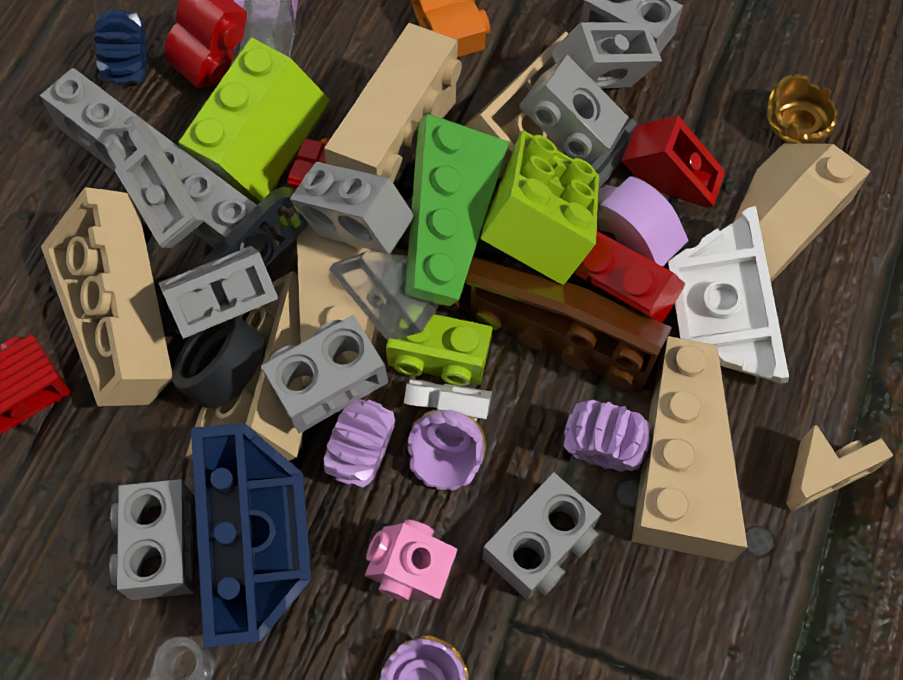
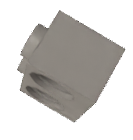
[581,0,683,54]
[290,162,414,255]
[159,246,278,339]
[261,315,388,434]
[482,472,601,601]
[110,479,194,600]

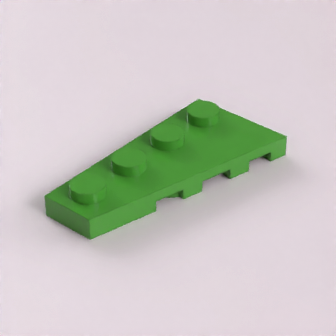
[405,114,509,306]

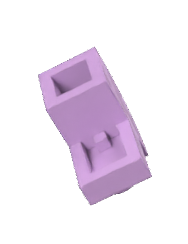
[597,176,689,266]

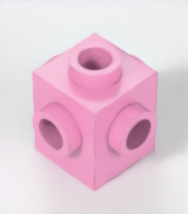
[365,520,458,602]

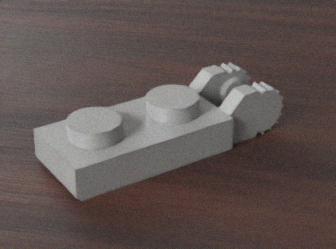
[103,115,205,248]

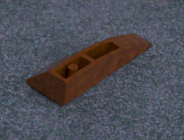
[386,247,672,394]

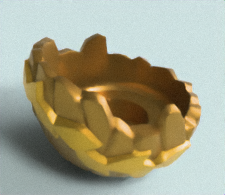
[767,74,838,144]

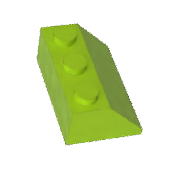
[178,37,331,204]

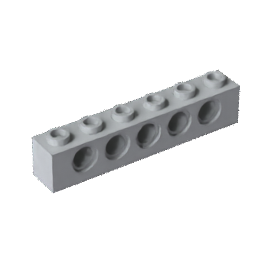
[40,68,274,252]

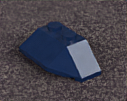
[191,423,311,648]

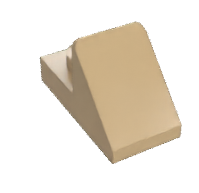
[786,425,893,512]

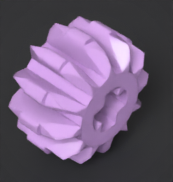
[323,399,395,487]
[564,400,652,472]

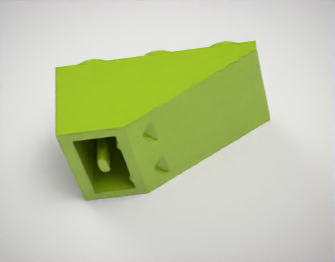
[480,130,599,285]

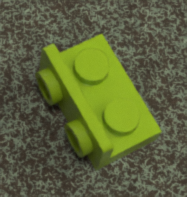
[386,307,493,386]

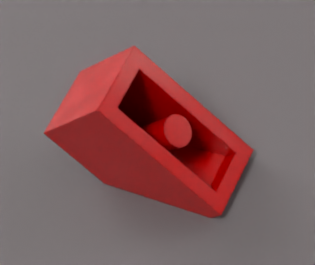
[621,115,725,207]

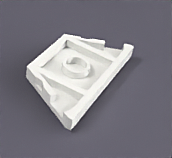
[668,206,789,384]

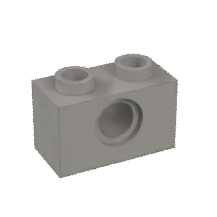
[552,22,662,88]
[519,55,628,163]

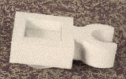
[404,379,492,422]

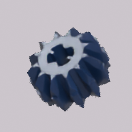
[94,10,148,85]

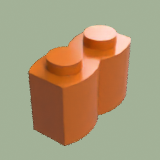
[411,0,490,57]

